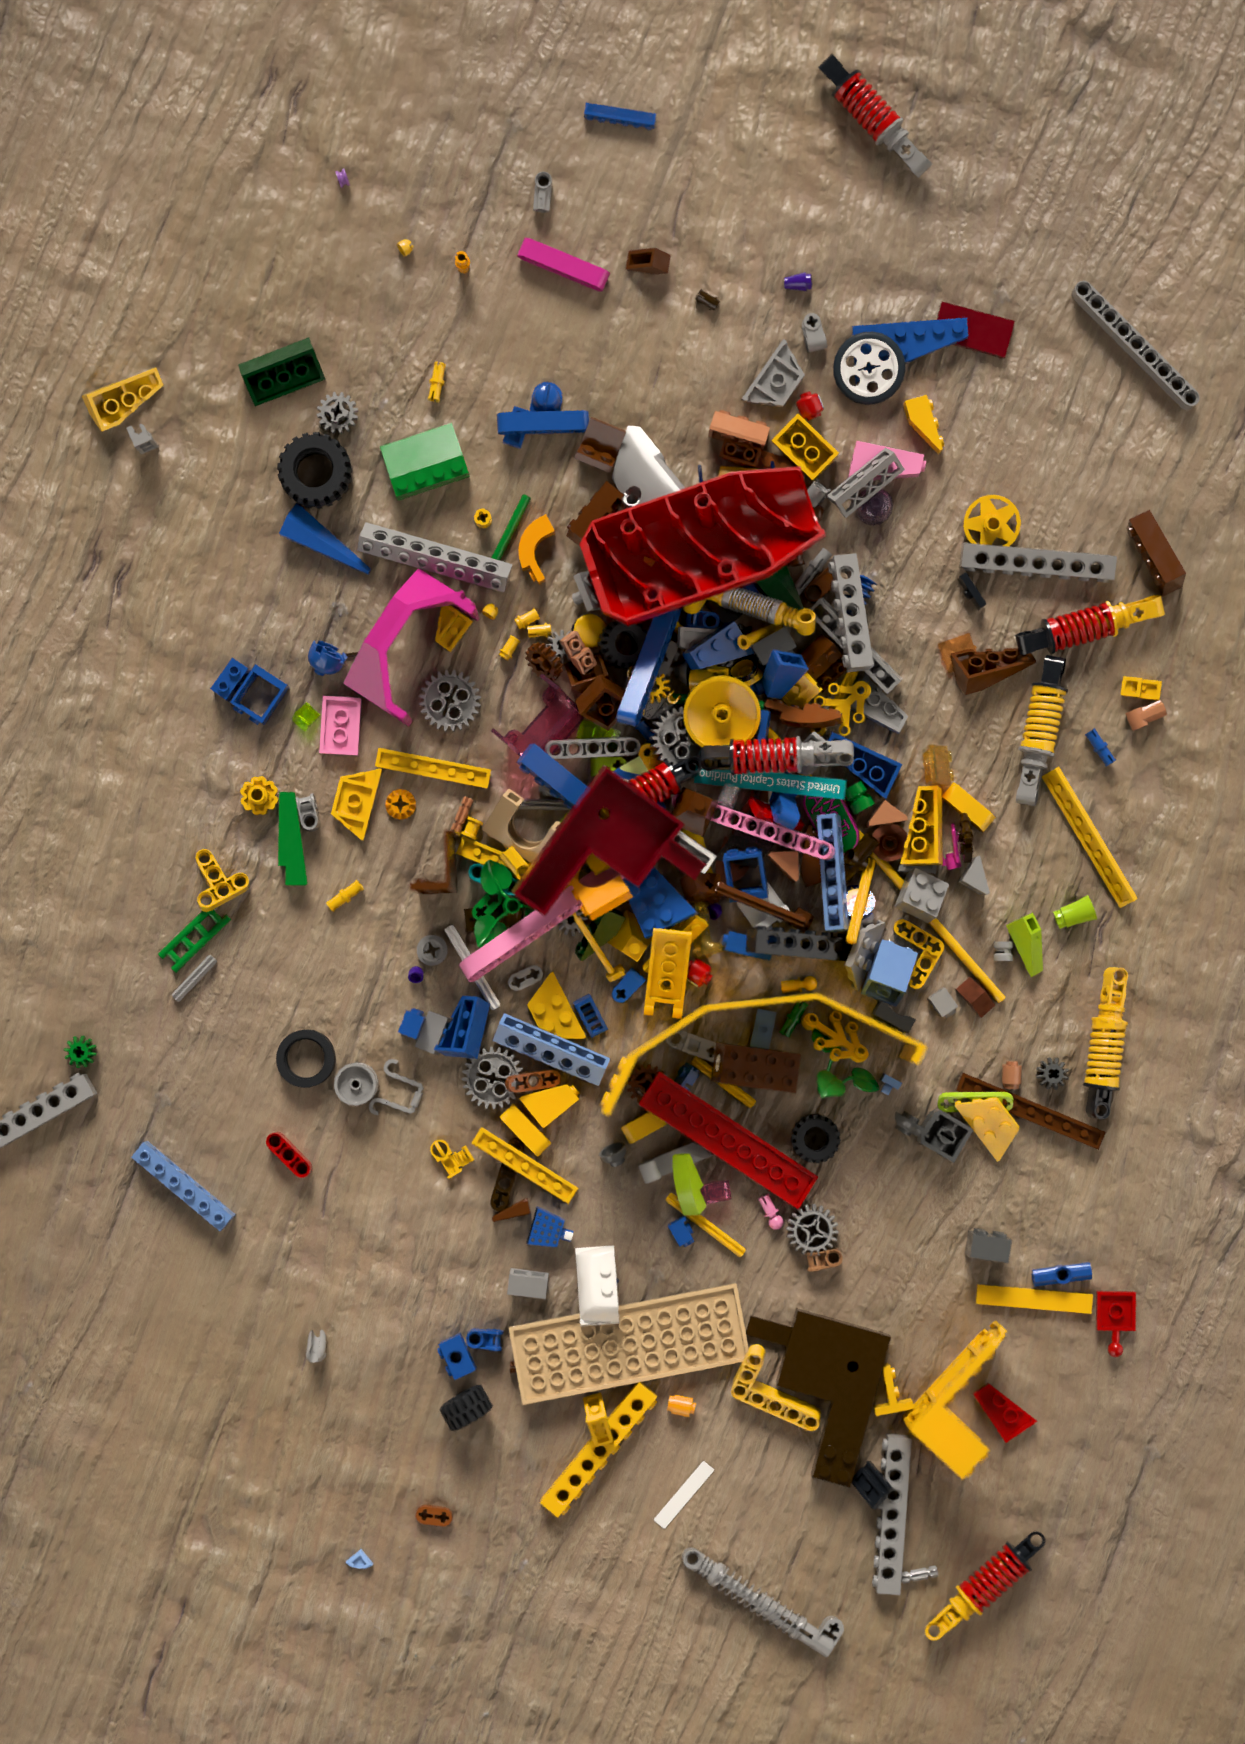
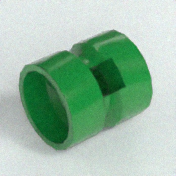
[844,780,875,816]

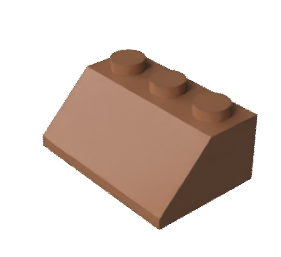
[708,410,770,450]

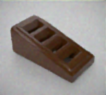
[492,1198,531,1222]

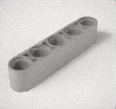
[545,737,641,759]

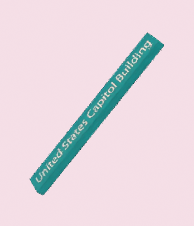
[694,765,847,800]

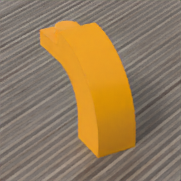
[518,514,555,585]

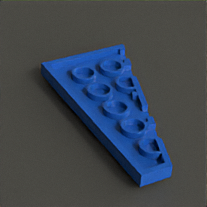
[852,318,968,384]
[623,867,698,939]

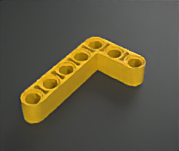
[731,1344,821,1431]

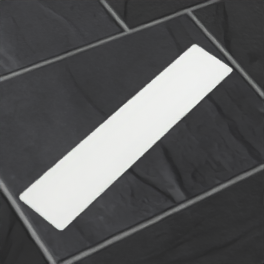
[654,1461,714,1529]

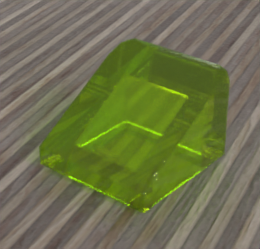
[291,702,320,732]

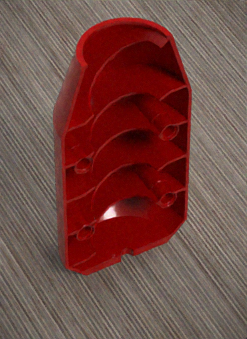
[580,467,826,626]

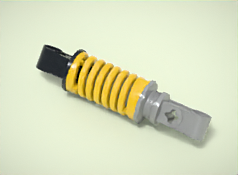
[1016,655,1068,806]

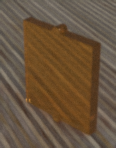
[938,633,977,674]

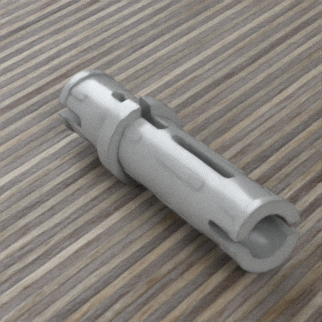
[794,548,832,596]

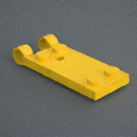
[643,928,692,1019]

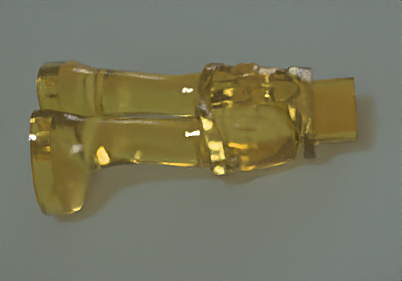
[688,901,724,960]

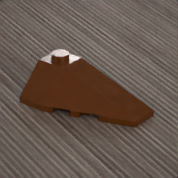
[950,648,1036,695]

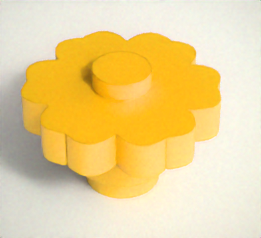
[240,776,279,815]

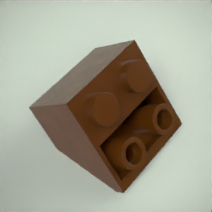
[800,634,847,693]

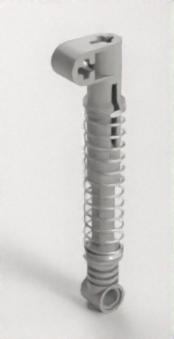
[682,1547,844,1658]

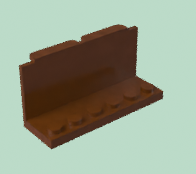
[410,830,461,894]

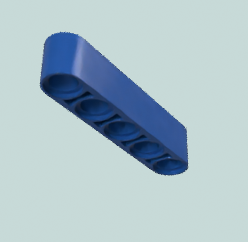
[497,410,589,435]

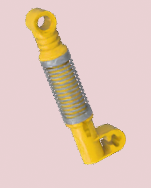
[683,587,816,636]

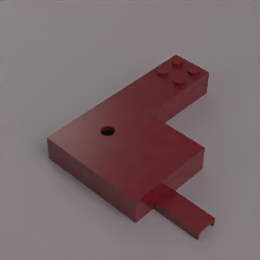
[512,765,707,916]

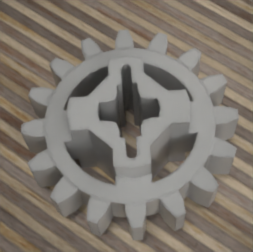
[317,392,359,434]

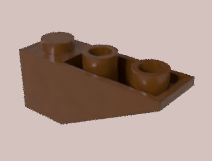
[800,825,822,888]

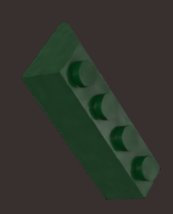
[238,337,326,407]

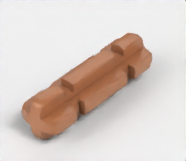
[451,797,473,833]

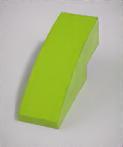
[672,1153,706,1215]

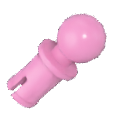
[758,1193,784,1230]

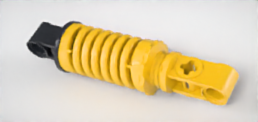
[1083,967,1128,1119]

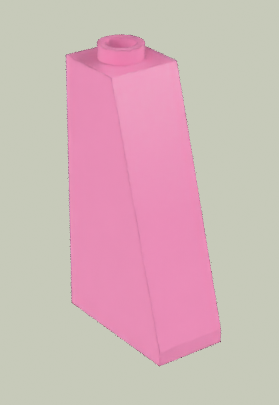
[848,441,926,480]

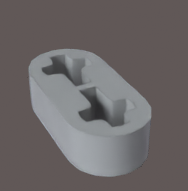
[508,966,543,991]

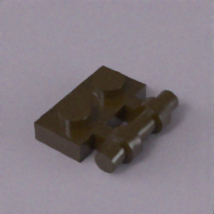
[957,813,973,863]

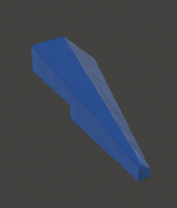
[279,503,371,575]

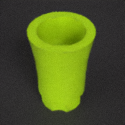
[1053,895,1097,929]

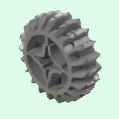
[786,1204,839,1256]

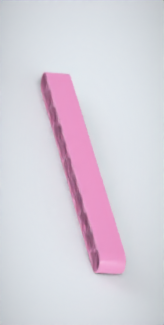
[459,868,625,982]

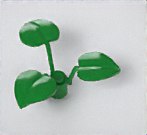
[474,860,535,948]
[811,1028,880,1098]

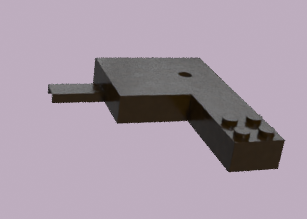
[746,1308,891,1488]

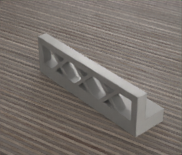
[827,448,905,518]

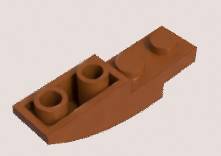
[719,438,797,470]
[765,699,844,729]

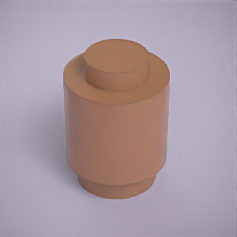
[1002,1061,1022,1089]

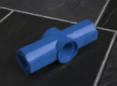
[1031,1262,1092,1287]

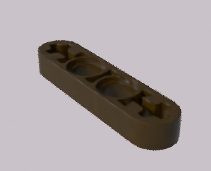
[490,1138,524,1211]

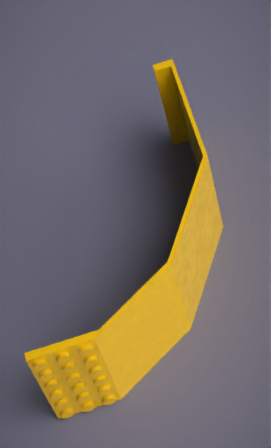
[600,993,927,1115]

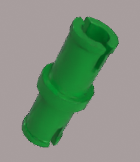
[779,1000,808,1038]

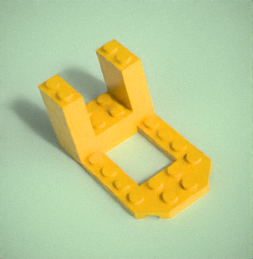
[902,1320,1007,1479]

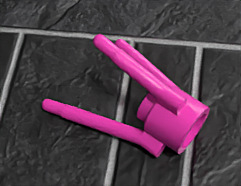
[942,823,962,870]

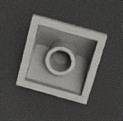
[958,856,990,895]

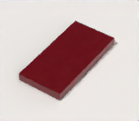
[936,301,1015,359]

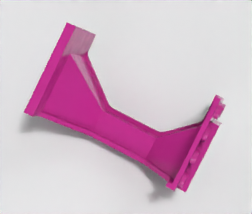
[343,568,480,726]

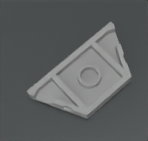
[742,339,805,407]
[845,920,886,991]

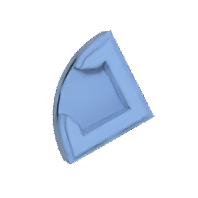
[346,1549,373,1569]

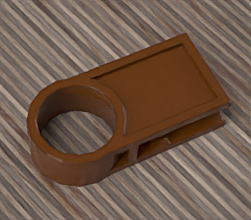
[804,567,833,603]

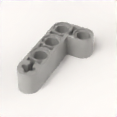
[638,1141,714,1184]

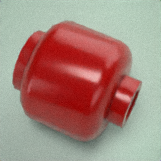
[796,391,824,421]
[687,959,713,987]

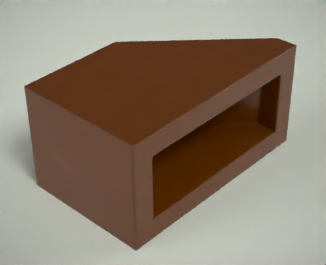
[626,248,671,275]

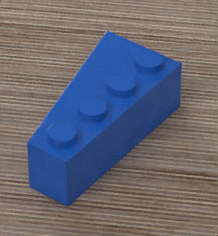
[827,732,902,799]

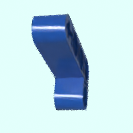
[769,771,800,830]

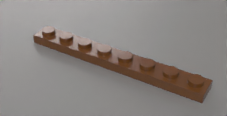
[955,1072,1106,1150]

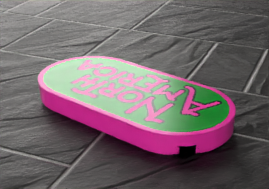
[804,795,860,854]

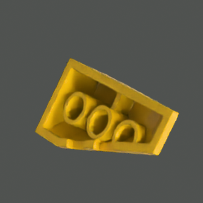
[82,367,163,432]

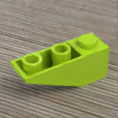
[1006,913,1043,977]

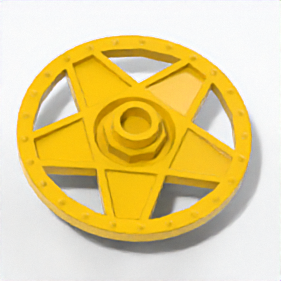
[963,495,1021,547]

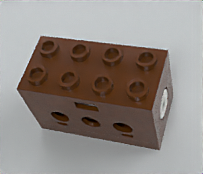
[711,1042,801,1093]

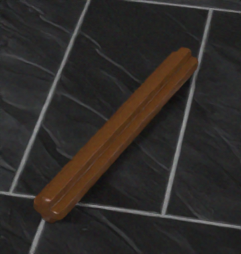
[715,882,806,928]

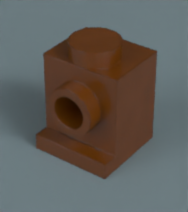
[788,907,814,934]

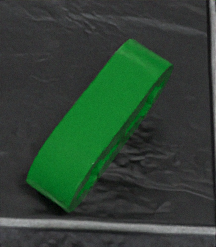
[471,891,502,921]

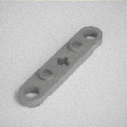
[665,1030,716,1062]

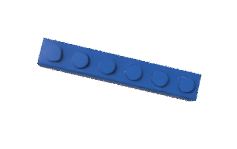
[584,103,656,130]

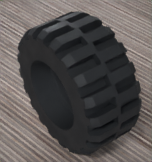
[277,432,353,509]

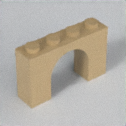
[482,789,561,863]

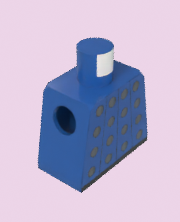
[526,1206,574,1247]

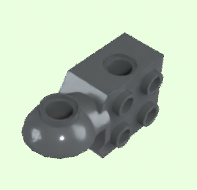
[895,1108,974,1163]

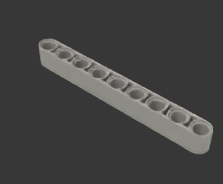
[1072,281,1200,410]

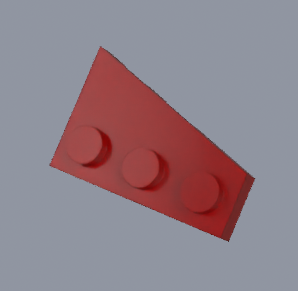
[747,796,804,831]
[972,1383,1038,1443]

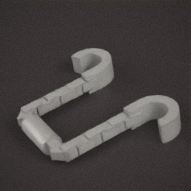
[369,1059,424,1115]

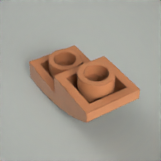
[559,631,597,674]

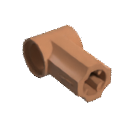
[1125,700,1167,731]

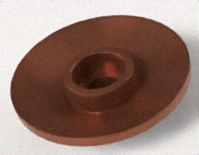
[872,824,908,862]

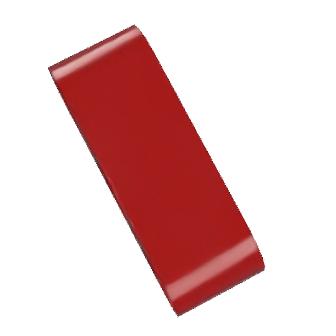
[266,1132,312,1178]

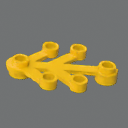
[810,681,871,736]
[802,1011,869,1063]

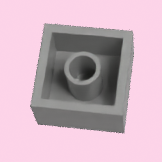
[894,867,949,923]

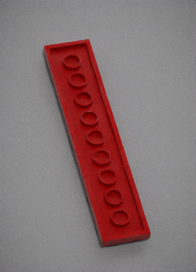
[638,1071,818,1210]

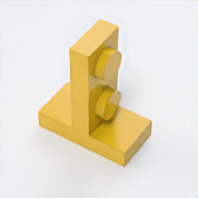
[873,1363,914,1416]
[583,1392,614,1447]

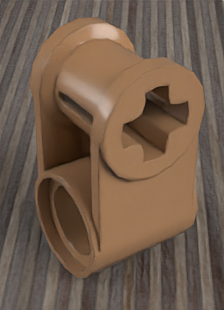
[805,1248,842,1272]

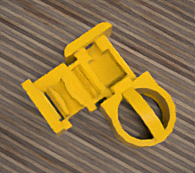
[430,1139,475,1178]

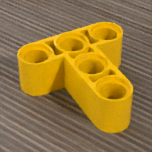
[196,849,249,912]

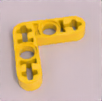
[893,919,944,989]

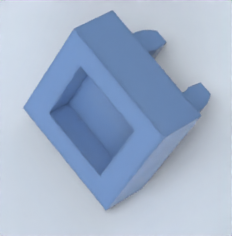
[880,1073,902,1095]

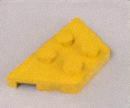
[331,768,382,841]
[527,972,586,1039]
[955,1097,1019,1162]

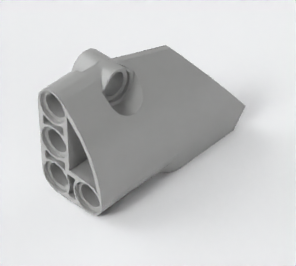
[612,426,685,509]

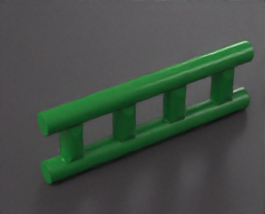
[158,909,232,973]

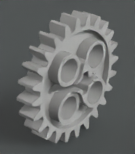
[419,670,481,732]
[649,707,702,768]
[462,1046,524,1109]

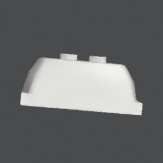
[575,1246,619,1326]

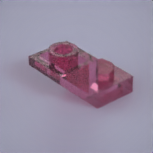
[700,1180,732,1204]

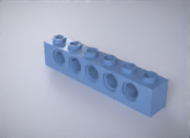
[817,813,849,933]
[492,1013,610,1086]
[131,1141,236,1231]

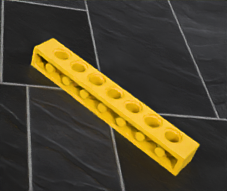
[540,1382,657,1518]

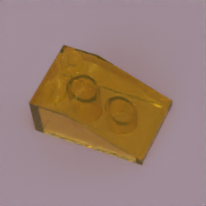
[922,745,954,787]

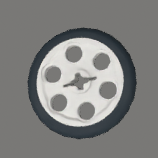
[833,331,905,405]

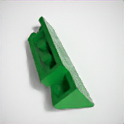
[278,792,308,886]

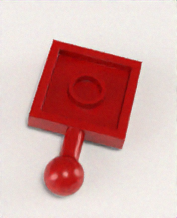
[1096,1291,1136,1358]

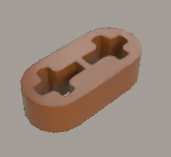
[416,1505,453,1527]

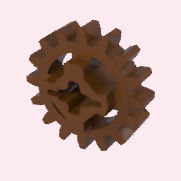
[525,642,563,682]
[626,1064,664,1103]

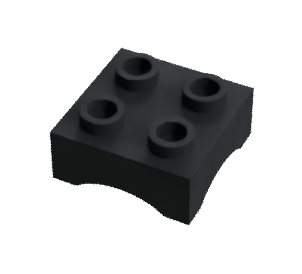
[871,1001,916,1034]

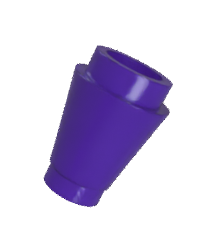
[784,272,812,291]

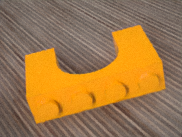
[568,853,632,921]

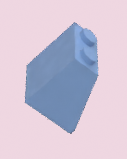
[860,939,918,1007]

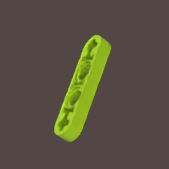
[937,1092,1014,1112]

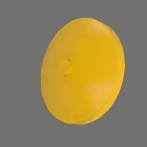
[683,676,761,747]

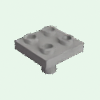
[572,571,601,611]

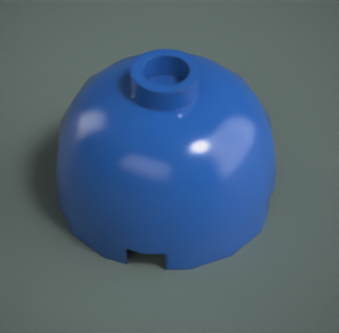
[308,640,347,676]

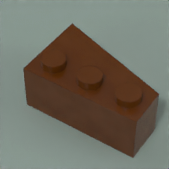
[566,481,624,547]

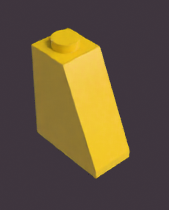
[519,1084,580,1128]

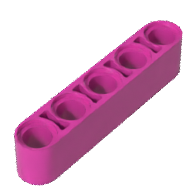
[517,238,610,292]

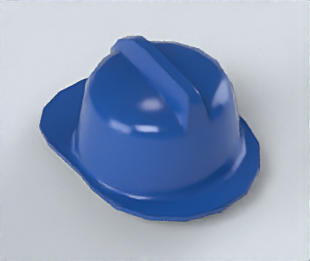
[530,382,562,412]

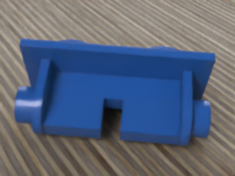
[674,1062,700,1091]

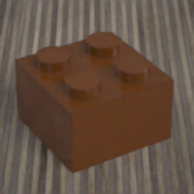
[575,675,626,731]

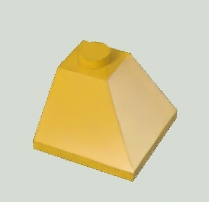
[607,909,652,962]

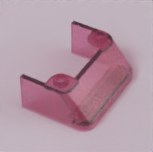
[491,674,584,757]

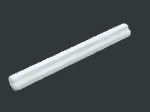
[445,925,500,1010]

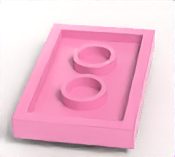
[319,696,362,756]

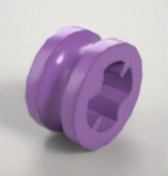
[336,169,350,188]

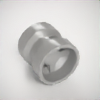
[994,942,1013,961]

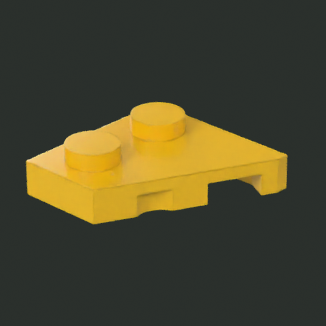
[435,605,473,653]

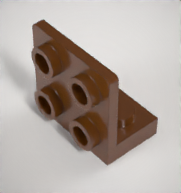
[575,417,626,473]

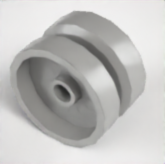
[334,1062,379,1106]

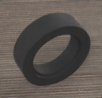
[276,1030,336,1088]

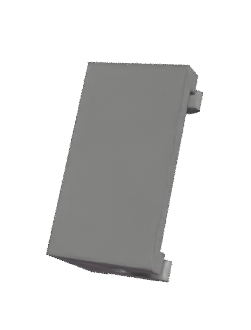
[127,424,159,455]
[415,1011,452,1055]
[507,1268,549,1299]

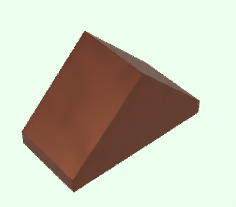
[955,977,995,1018]

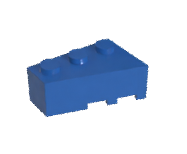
[682,621,755,670]

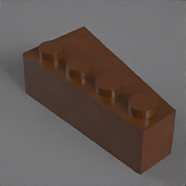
[1127,510,1186,597]

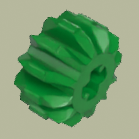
[64,1036,97,1068]

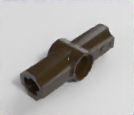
[844,833,880,886]

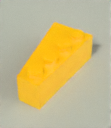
[900,786,943,866]

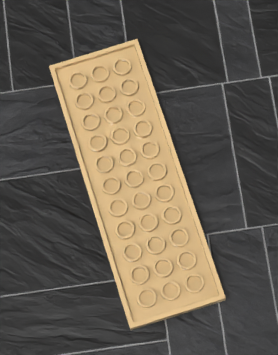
[508,1283,749,1405]

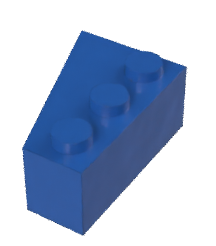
[434,996,490,1059]

